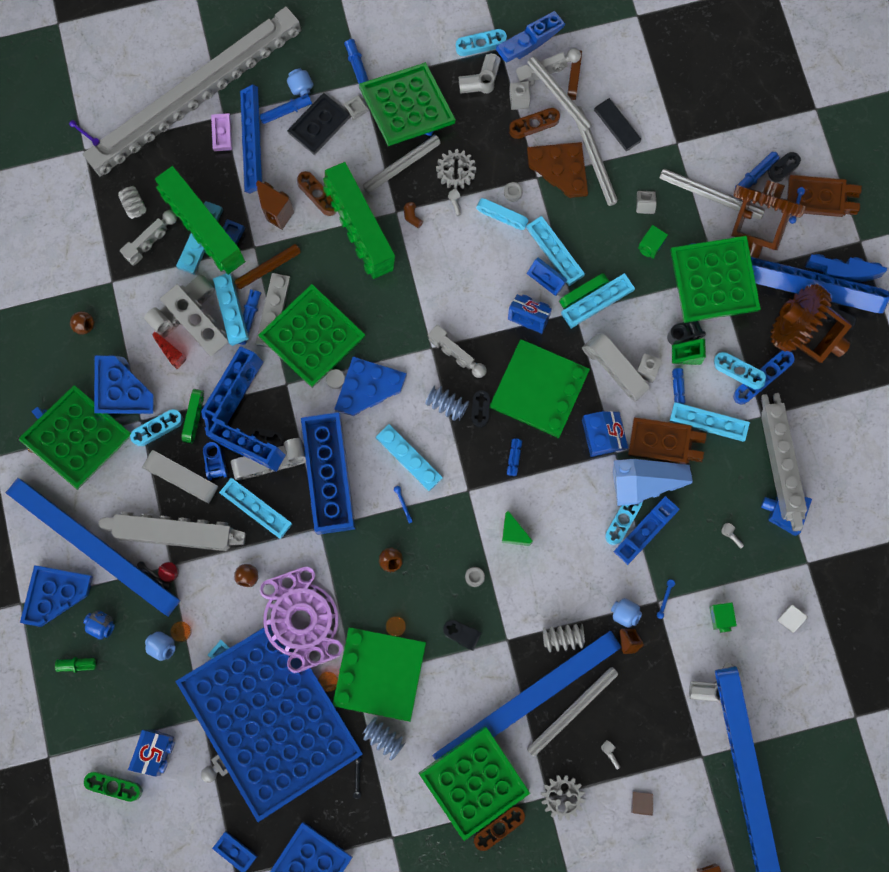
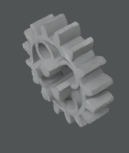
[436,149,476,189]
[541,775,585,820]

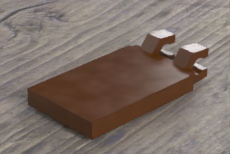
[787,175,862,217]
[628,417,707,464]

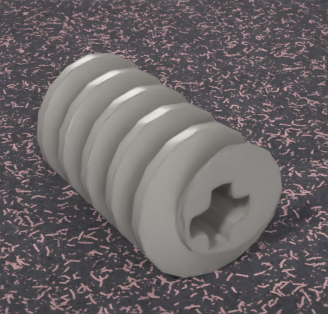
[543,624,585,652]

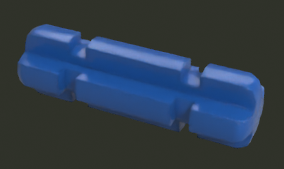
[672,368,685,404]
[507,438,522,476]

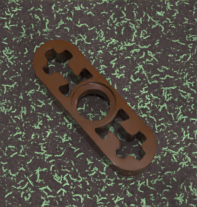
[567,50,582,100]
[509,108,560,139]
[297,171,336,216]
[474,806,525,851]

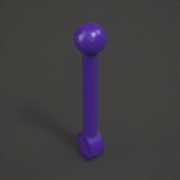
[69,120,100,146]

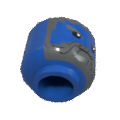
[84,610,115,639]

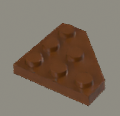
[527,142,588,198]

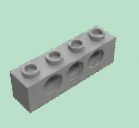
[160,284,228,357]

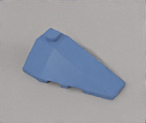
[612,459,693,506]

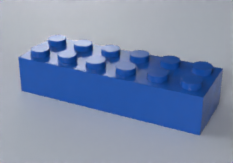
[301,412,356,535]

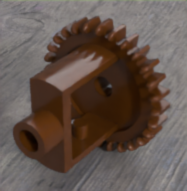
[731,180,806,258]
[770,284,852,363]

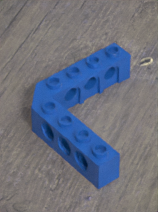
[201,346,286,472]

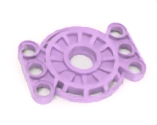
[260,567,343,673]

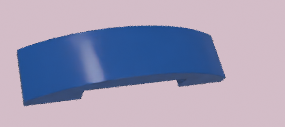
[613,496,680,565]

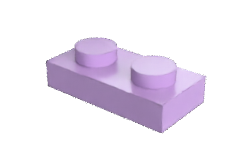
[211,113,232,151]

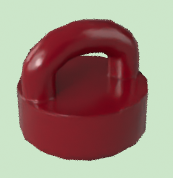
[158,562,179,582]

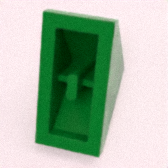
[672,339,706,365]
[502,511,533,546]

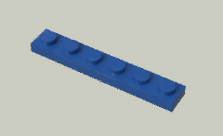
[240,85,262,194]

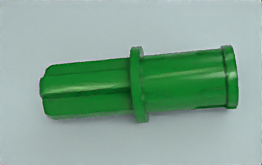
[55,657,97,673]

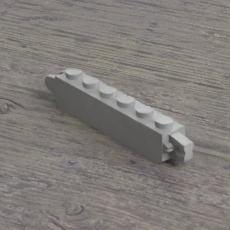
[761,393,807,531]
[98,512,246,551]

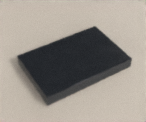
[287,93,351,155]

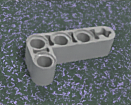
[144,275,215,338]
[582,333,650,402]
[231,438,306,481]
[142,450,218,503]

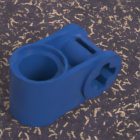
[203,442,228,481]

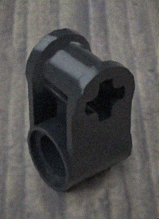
[667,321,706,345]
[443,620,482,651]

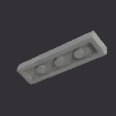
[255,273,291,348]

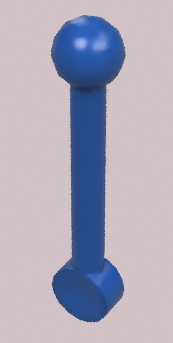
[789,187,805,224]
[394,486,412,523]
[657,579,675,619]

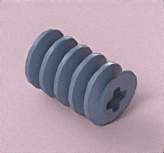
[425,386,469,421]
[362,717,406,761]

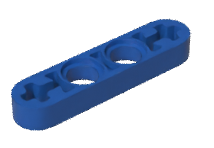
[733,351,794,405]

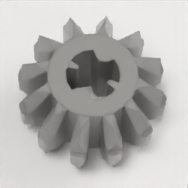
[118,186,146,219]

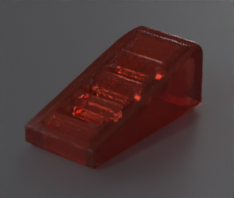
[152,332,187,369]

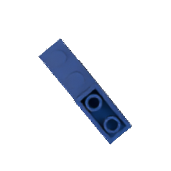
[496,11,565,63]
[805,254,887,283]

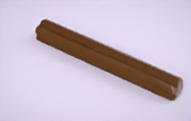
[234,244,301,289]

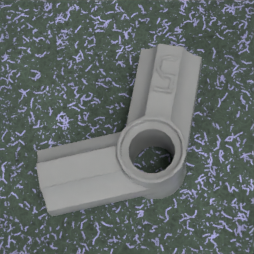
[458,53,501,94]
[689,662,742,702]

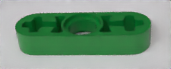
[559,273,610,309]
[182,389,204,443]
[84,772,142,802]

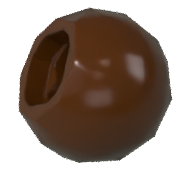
[70,311,94,335]
[379,547,403,572]
[234,564,259,587]

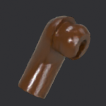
[403,202,423,229]

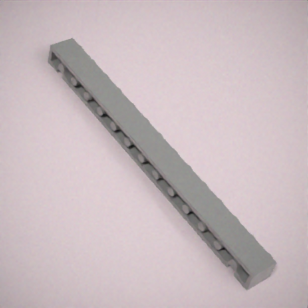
[82,7,301,177]

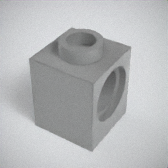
[509,82,530,110]
[637,353,662,383]

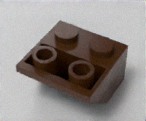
[256,180,294,230]

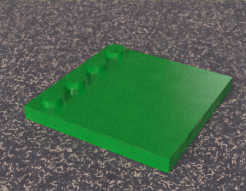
[359,62,455,146]
[670,236,761,323]
[258,284,365,388]
[490,339,590,438]
[19,385,131,490]
[333,627,426,722]
[418,726,531,841]

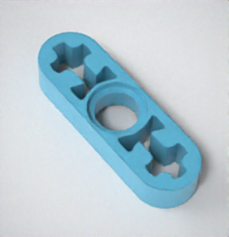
[456,29,507,56]
[476,198,529,230]
[714,352,766,389]
[130,409,183,446]
[605,502,643,545]

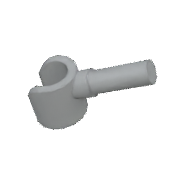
[448,188,461,216]
[721,523,744,548]
[601,740,620,769]

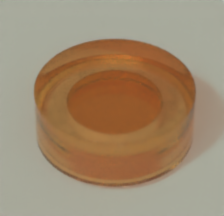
[386,617,406,637]
[171,622,192,642]
[318,672,338,692]

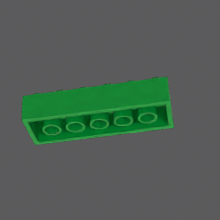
[323,162,395,279]
[155,166,246,275]

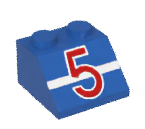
[508,294,552,334]
[582,411,628,457]
[128,729,175,777]

